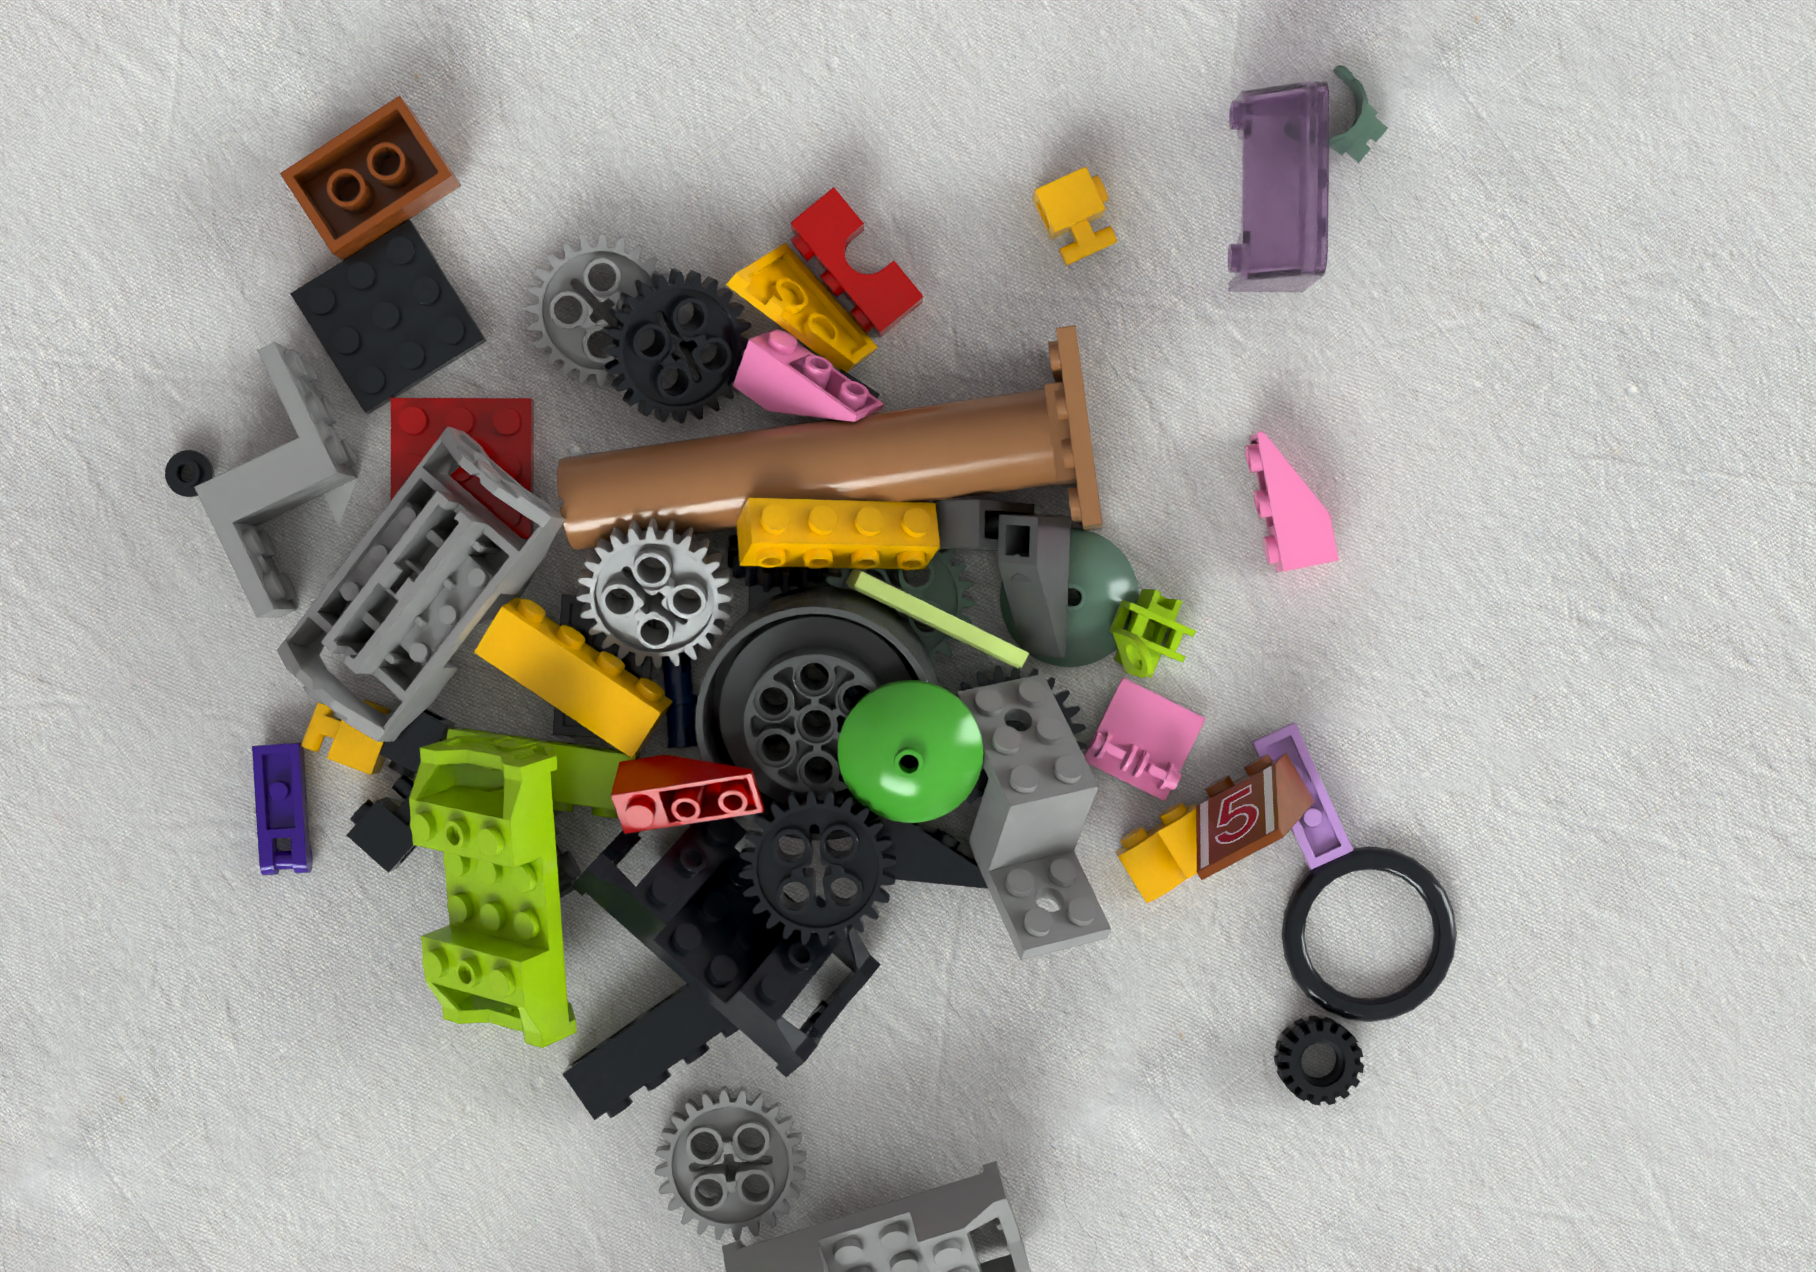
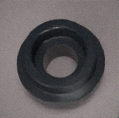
[165,450,214,497]

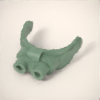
[1285,65,1388,163]

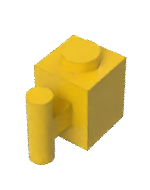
[1032,166,1117,266]
[301,699,390,775]

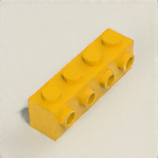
[736,498,940,570]
[474,597,673,758]

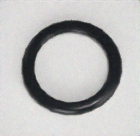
[1281,846,1457,1022]

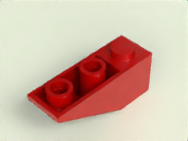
[611,755,764,834]

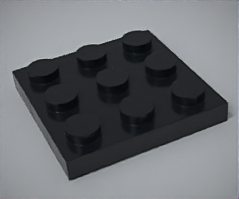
[290,220,487,414]

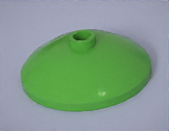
[838,680,983,823]

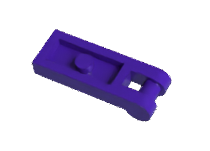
[252,742,313,876]

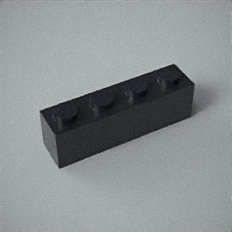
[562,983,739,1120]

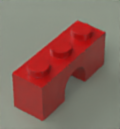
[790,187,924,337]

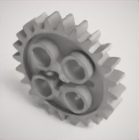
[525,234,672,387]
[577,518,733,668]
[655,1086,807,1241]

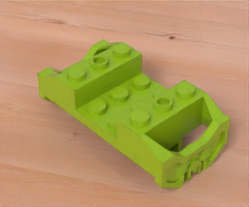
[409,735,577,1048]

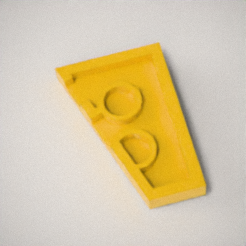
[726,243,878,372]

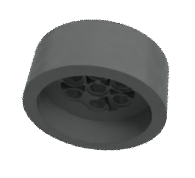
[695,586,939,841]

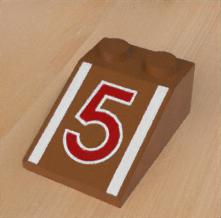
[1196,753,1315,880]

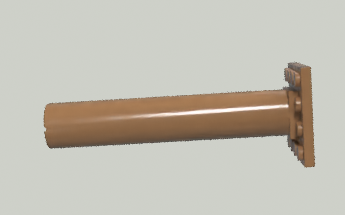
[557,325,1103,550]

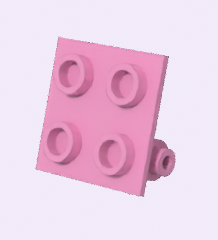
[1084,677,1206,801]

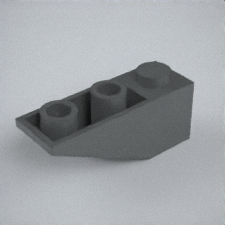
[997,513,1071,658]

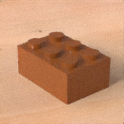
[280,95,462,260]

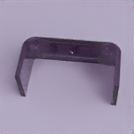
[1227,81,1329,292]

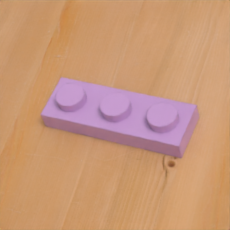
[1251,722,1354,870]

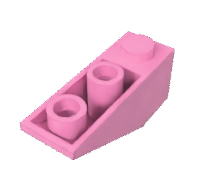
[733,328,884,422]
[1245,431,1339,572]

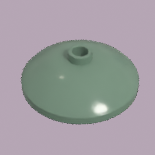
[1000,528,1139,667]

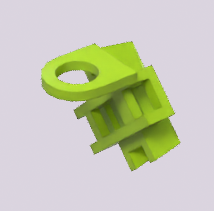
[1109,589,1196,678]

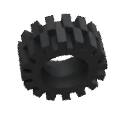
[1274,1016,1364,1105]

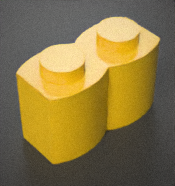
[1115,802,1197,903]

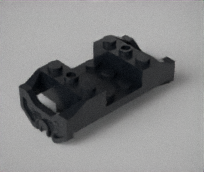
[572,817,881,1077]

